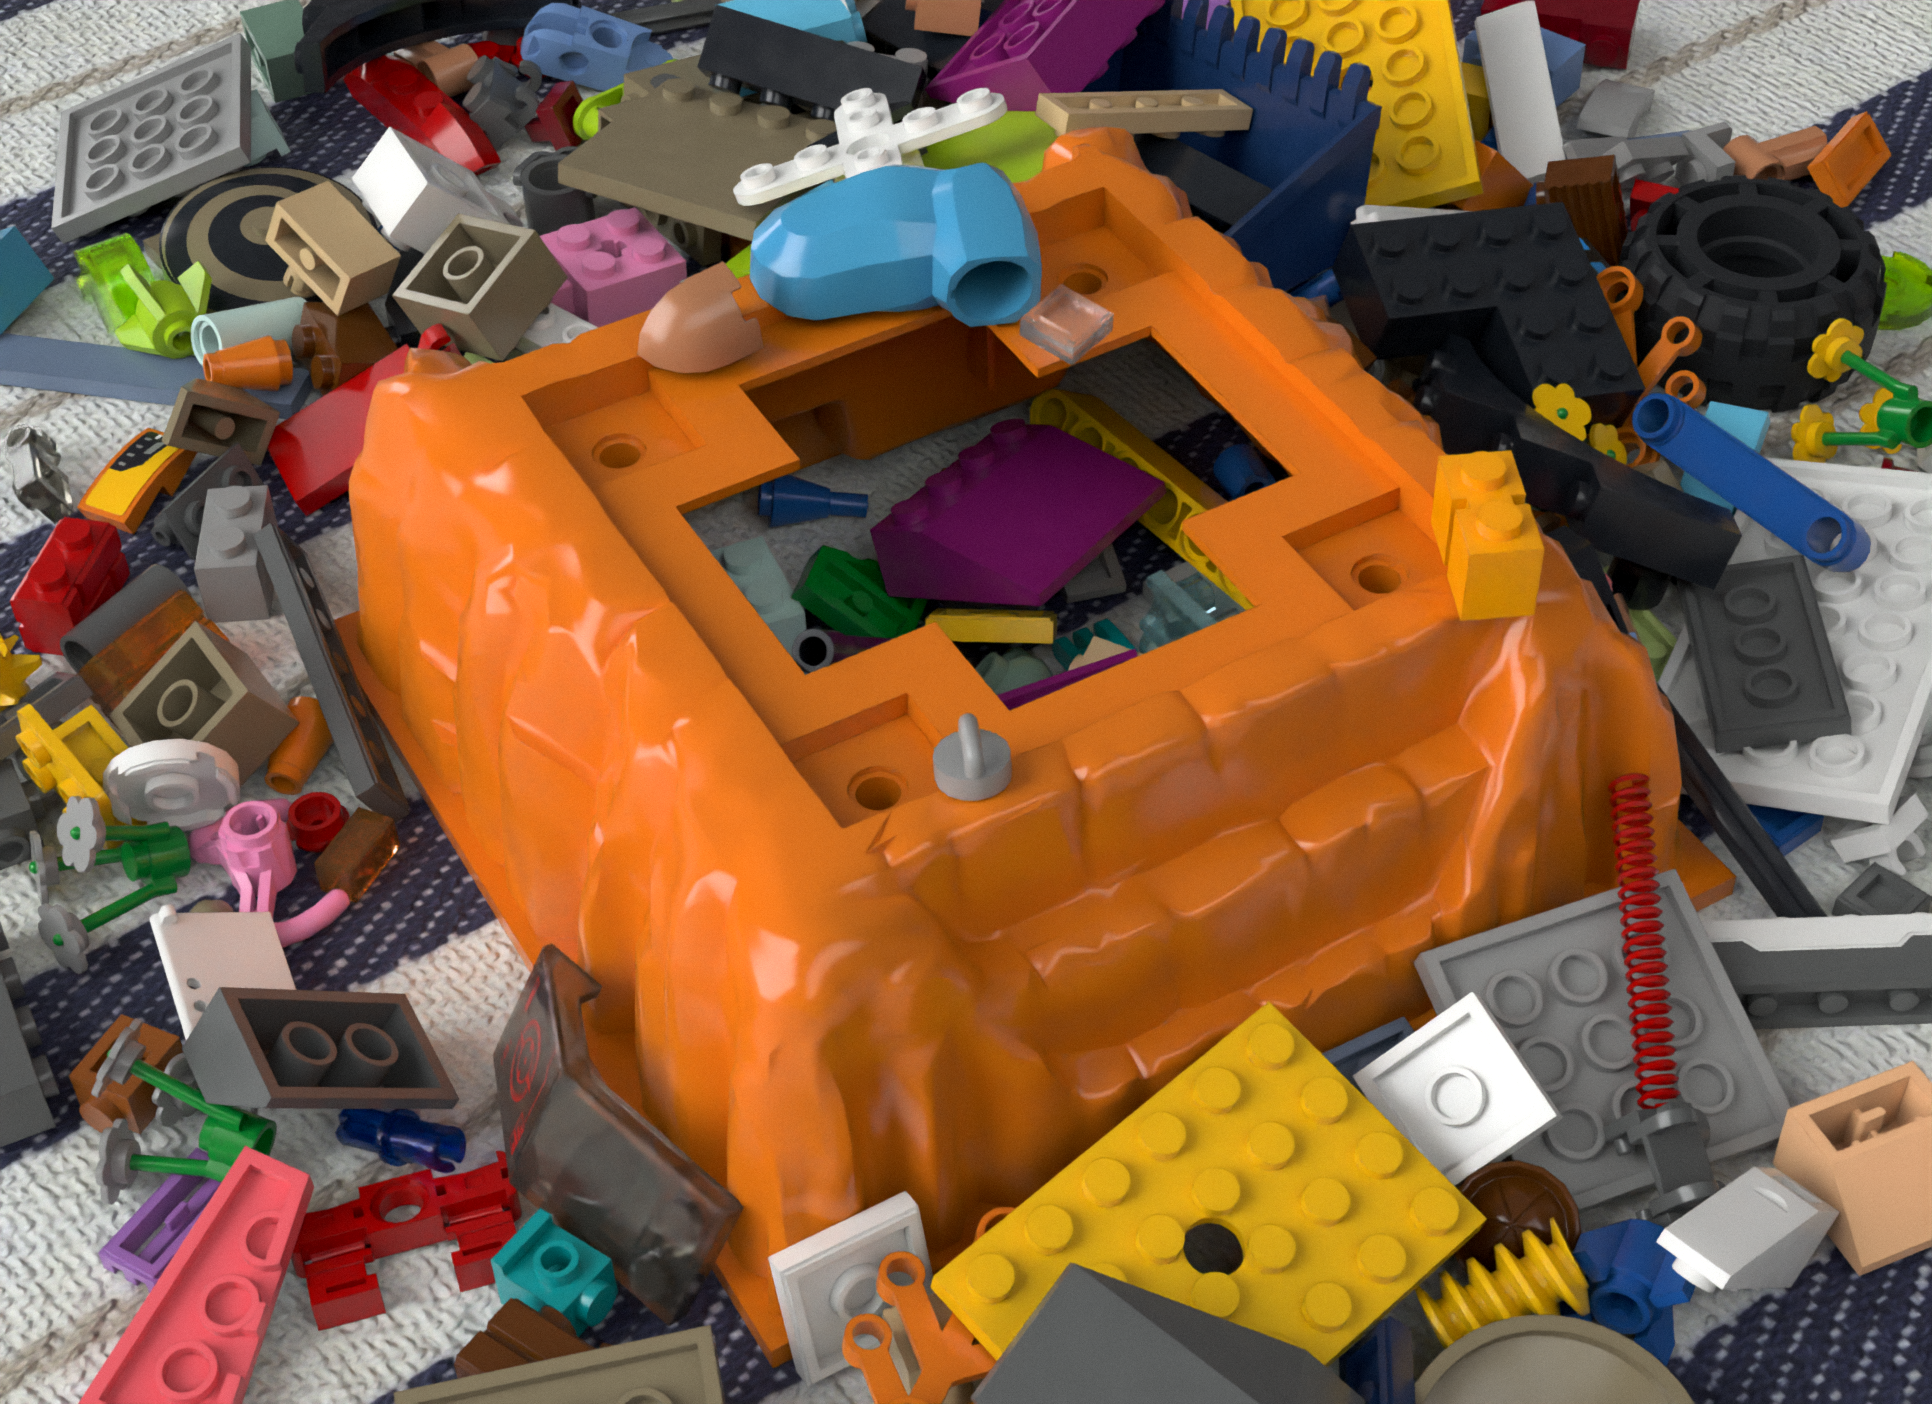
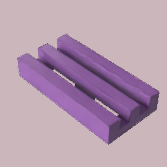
[98,1147,221,1293]

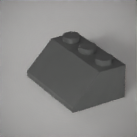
[182,987,459,1109]

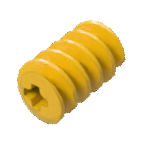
[1415,1217,1590,1349]

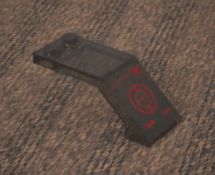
[493,943,744,1326]

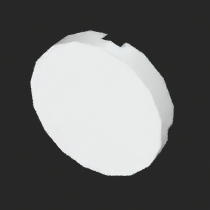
[103,739,241,831]

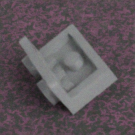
[1562,136,1689,189]

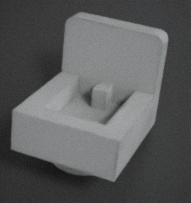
[1674,122,1736,185]

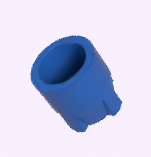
[1213,444,1276,500]

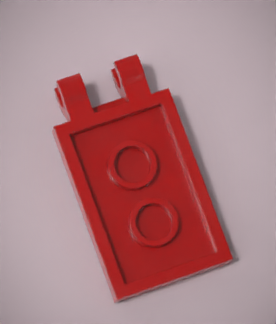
[267,323,462,517]

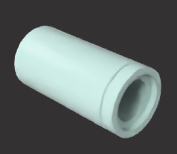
[191,297,307,367]

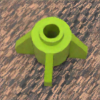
[114,261,212,359]

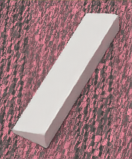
[1474,1,1566,184]

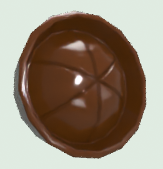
[1453,1160,1582,1275]

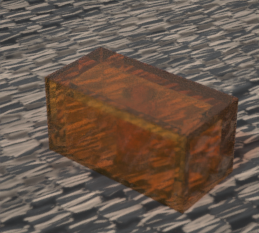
[314,807,400,903]

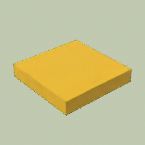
[925,608,1057,644]

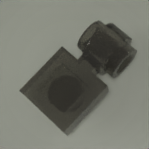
[2,423,74,525]

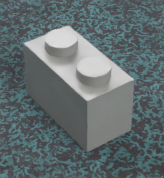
[194,485,278,623]

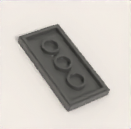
[1676,555,1852,753]

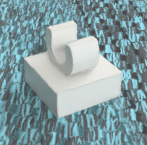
[1830,793,1929,877]

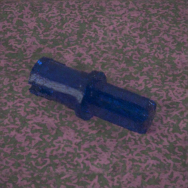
[335,1109,466,1174]

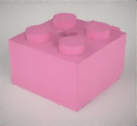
[540,207,687,327]

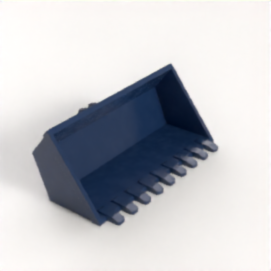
[1083,0,1382,292]

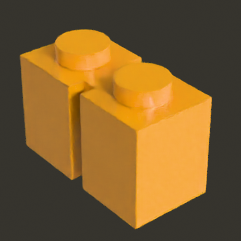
[1431,450,1544,621]

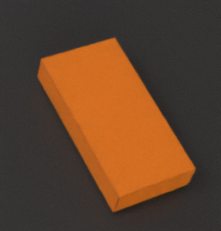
[1807,111,1892,208]

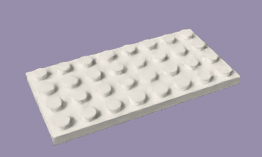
[1658,457,1932,825]

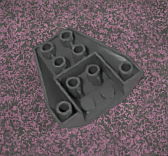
[970,1262,1365,1404]

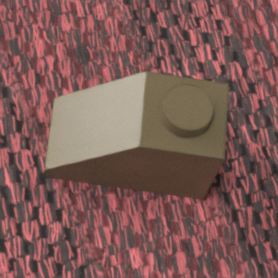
[161,378,280,465]

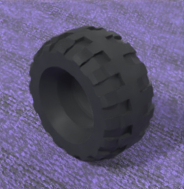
[1615,175,1887,413]

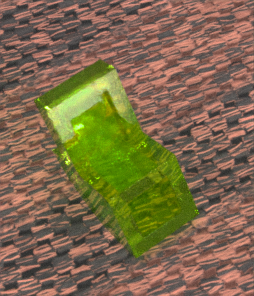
[73,233,155,333]

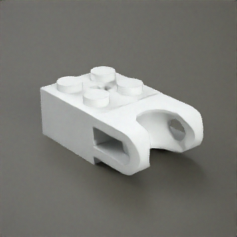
[352,127,523,255]

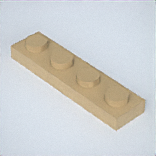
[1035,89,1253,139]

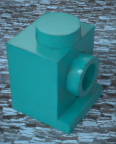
[490,1208,618,1337]

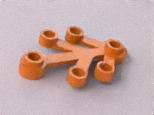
[1586,266,1706,468]
[842,1207,1016,1404]

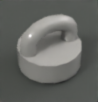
[933,713,1012,801]

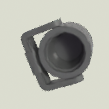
[513,151,598,236]

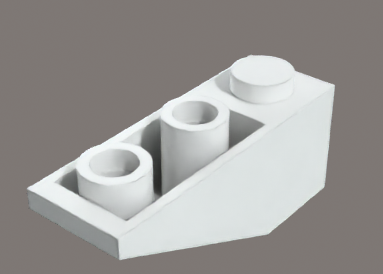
[1656,1166,1840,1293]

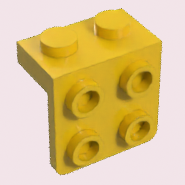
[15,704,147,850]

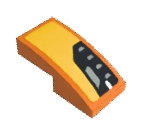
[77,428,198,534]

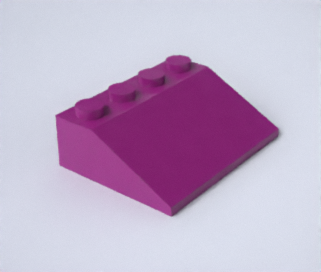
[925,0,1165,111]
[870,418,1167,606]

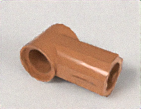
[394,40,478,98]
[1723,126,1828,181]

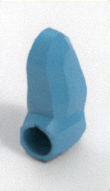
[750,162,1042,327]

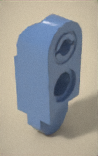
[520,3,673,91]

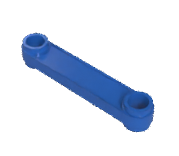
[1632,393,1871,572]

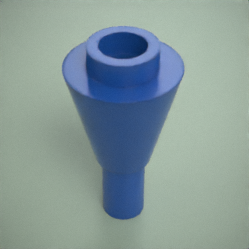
[757,474,868,528]

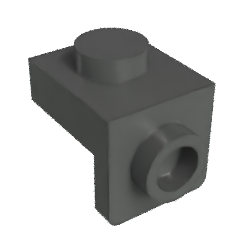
[0,758,47,870]

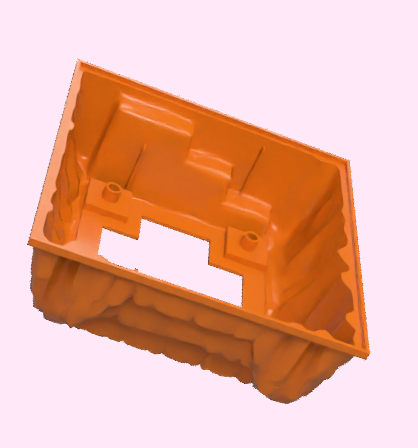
[334,127,1737,1368]

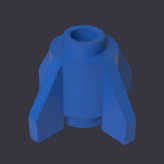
[1559,1219,1696,1367]

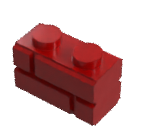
[10,517,130,656]

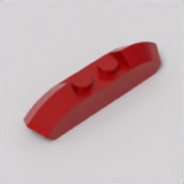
[343,54,501,176]

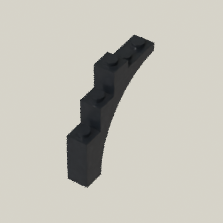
[294,0,581,93]
[1412,332,1742,590]

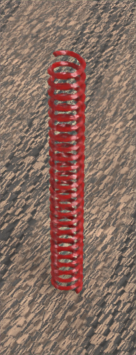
[1608,773,1681,1109]

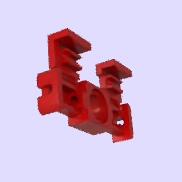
[291,1151,522,1331]

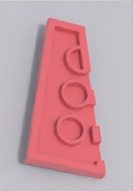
[78,1146,314,1404]

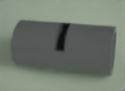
[60,564,194,686]

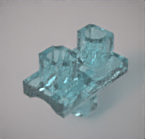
[1139,570,1241,654]

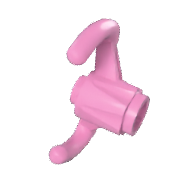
[187,798,350,948]

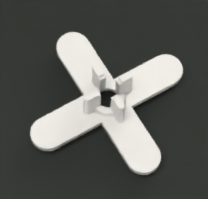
[733,88,1008,206]

